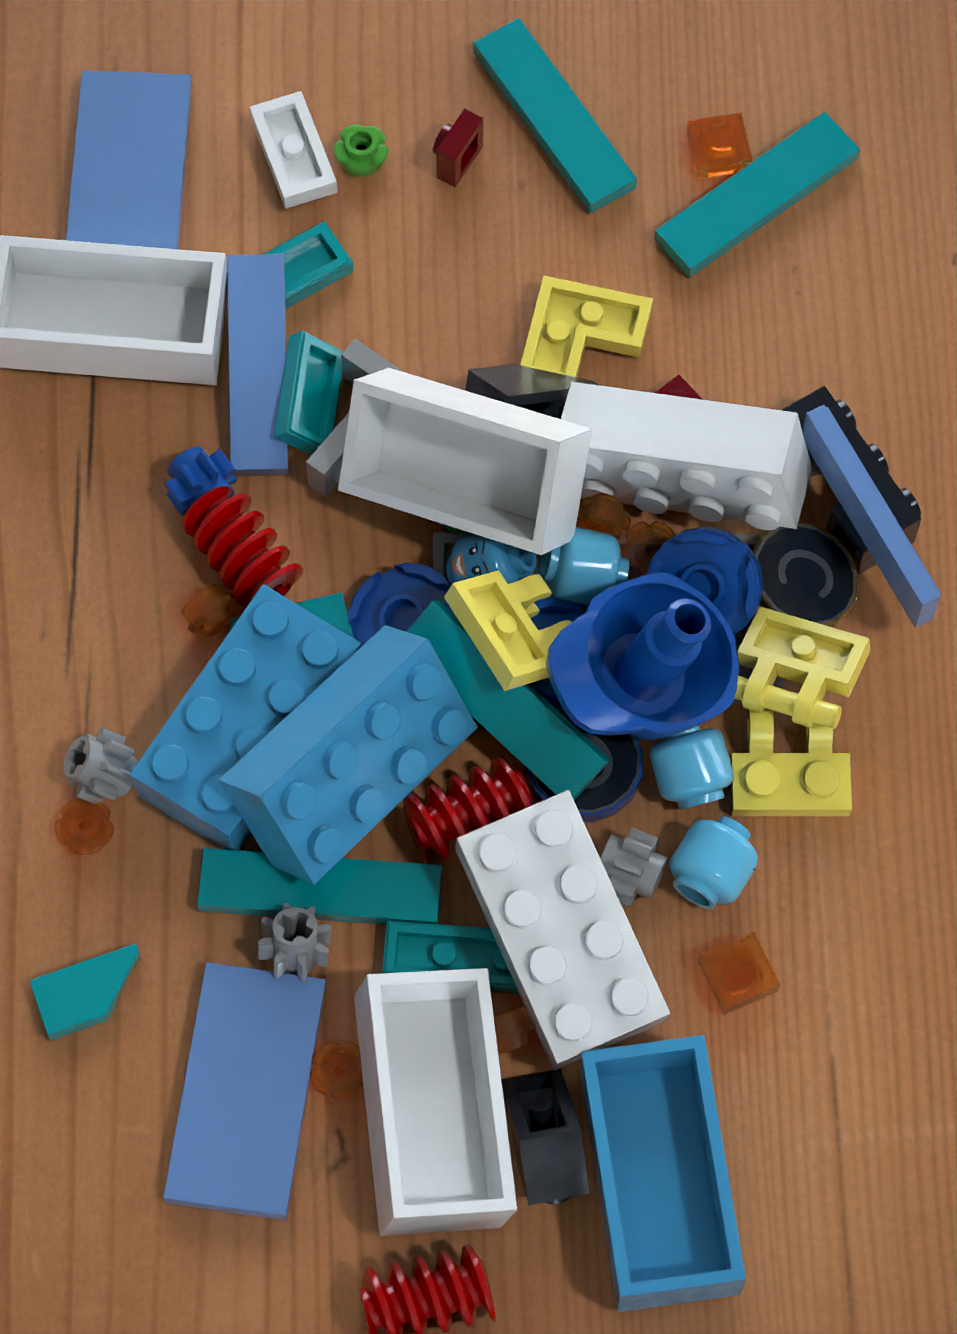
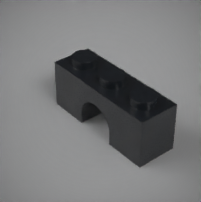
[782,385,921,575]

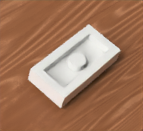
[249,91,338,209]

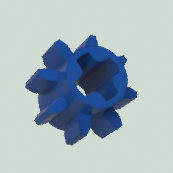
[164,446,237,516]

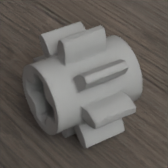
[63,727,138,806]
[600,827,668,907]
[258,903,332,981]

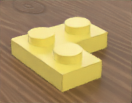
[520,275,653,377]

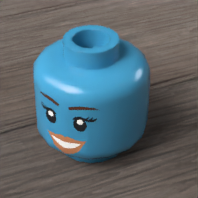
[446,533,537,585]

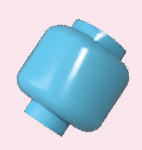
[539,527,629,606]
[649,725,734,810]
[669,817,758,909]

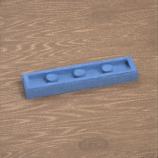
[227,254,289,476]
[802,405,941,628]

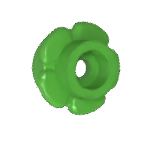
[334,124,388,177]

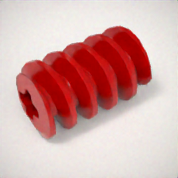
[181,486,303,608]
[403,758,534,864]
[359,1245,496,1334]

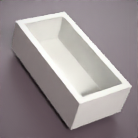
[0,235,228,385]
[338,368,592,555]
[561,382,812,530]
[455,790,671,1070]
[354,968,517,1236]

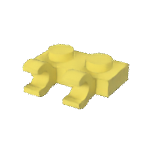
[444,570,571,691]
[730,710,852,816]

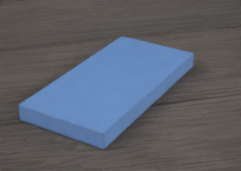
[66,70,192,249]
[163,962,326,1221]

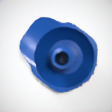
[546,572,739,741]

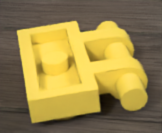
[734,607,870,729]

